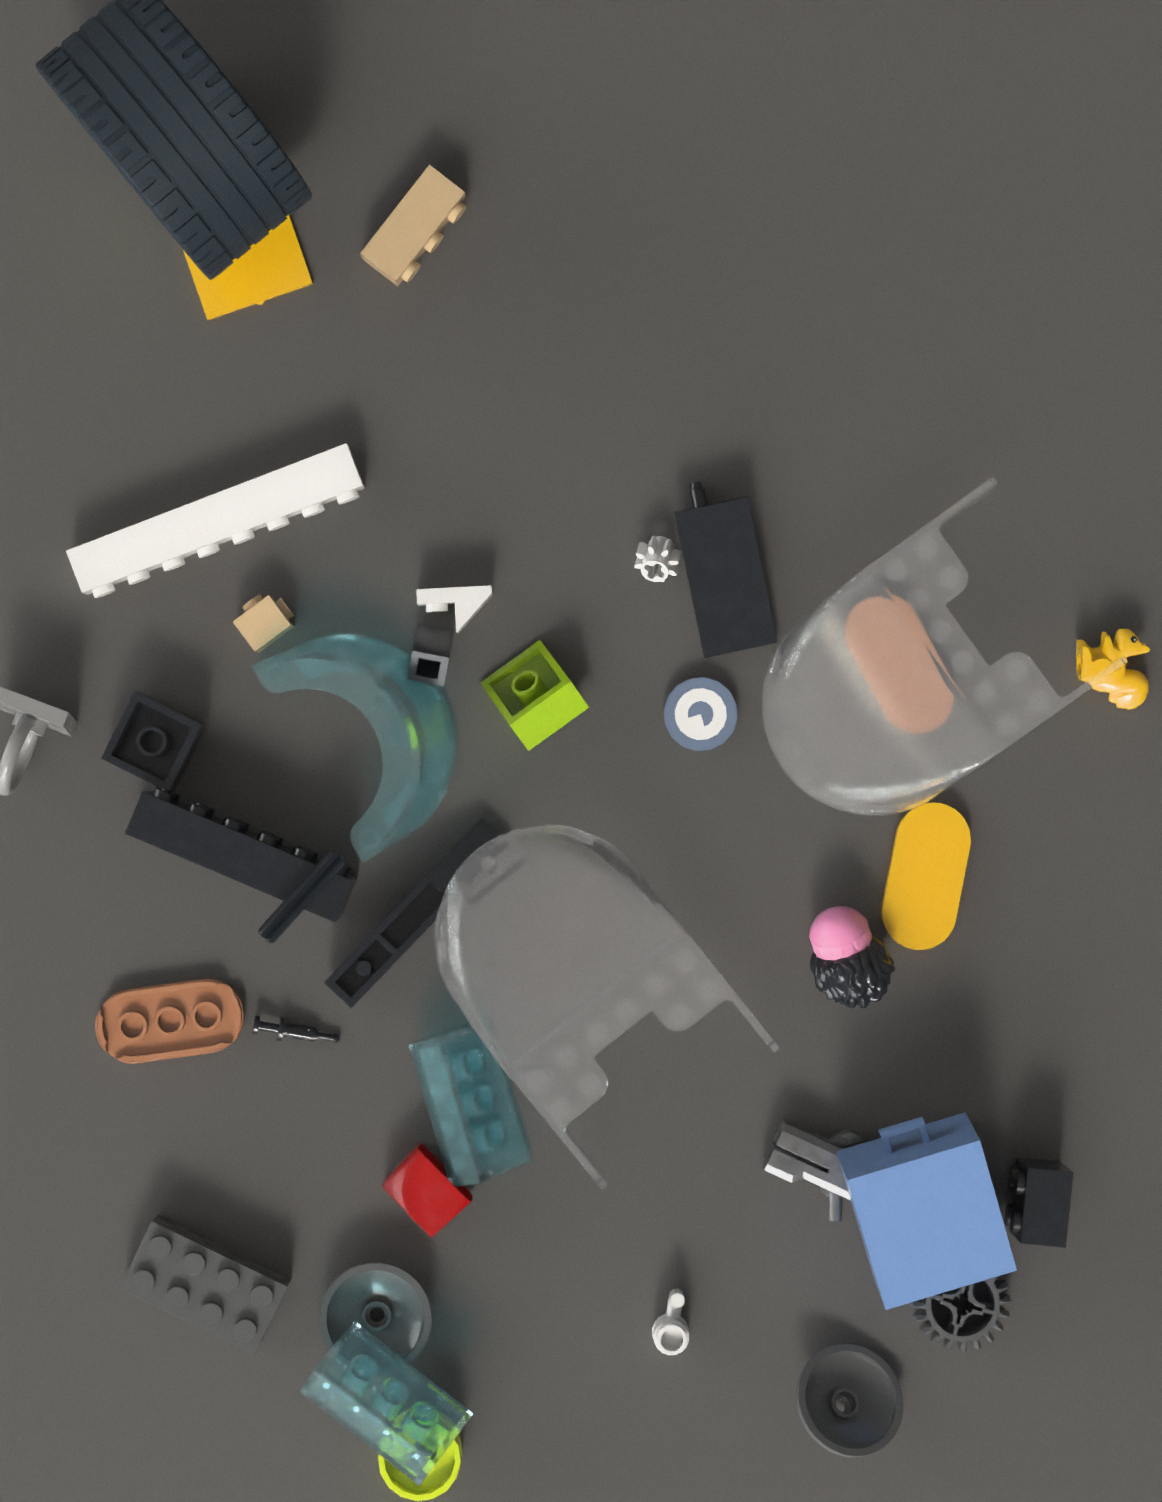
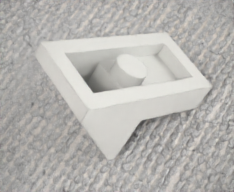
[416,585,493,634]

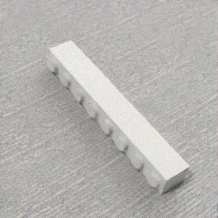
[66,443,365,598]

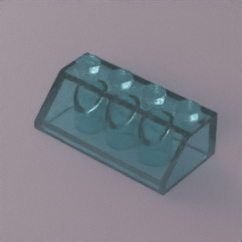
[408,1018,532,1187]
[300,1321,473,1486]

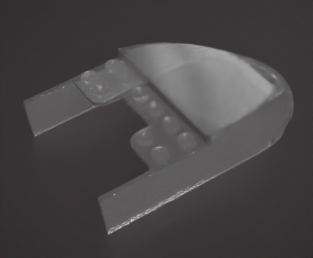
[762,477,1128,816]
[434,824,780,1190]

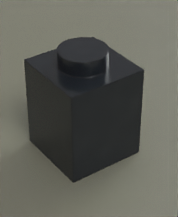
[407,624,454,687]

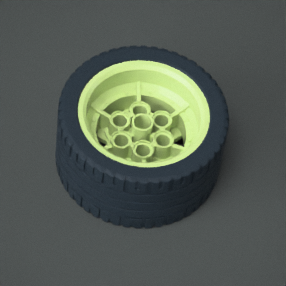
[35,0,312,280]

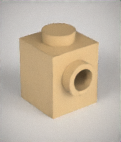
[233,594,295,653]

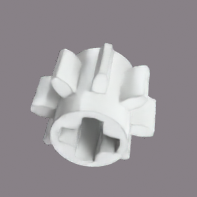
[634,536,682,582]

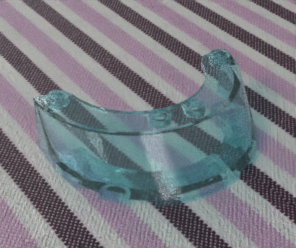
[251,634,456,863]

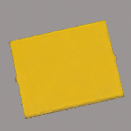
[183,214,313,320]

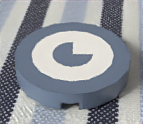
[663,677,738,751]

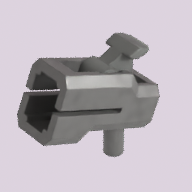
[762,1120,862,1221]

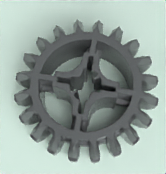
[910,1276,1011,1352]

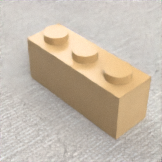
[360,164,467,287]

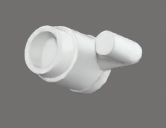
[652,1289,689,1355]

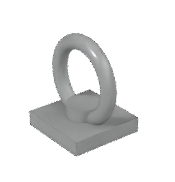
[0,687,77,796]

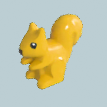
[1076,627,1150,710]

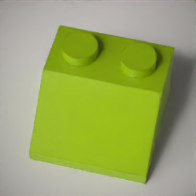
[480,640,589,751]

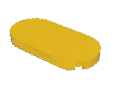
[881,802,971,950]

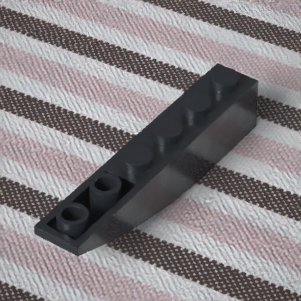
[324,818,509,1008]

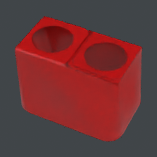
[382,1142,473,1238]

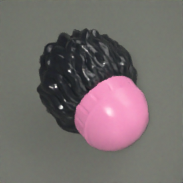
[809,906,895,1009]

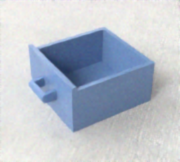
[836,1112,1017,1310]

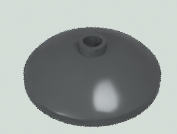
[319,1261,432,1375]
[796,1344,903,1458]

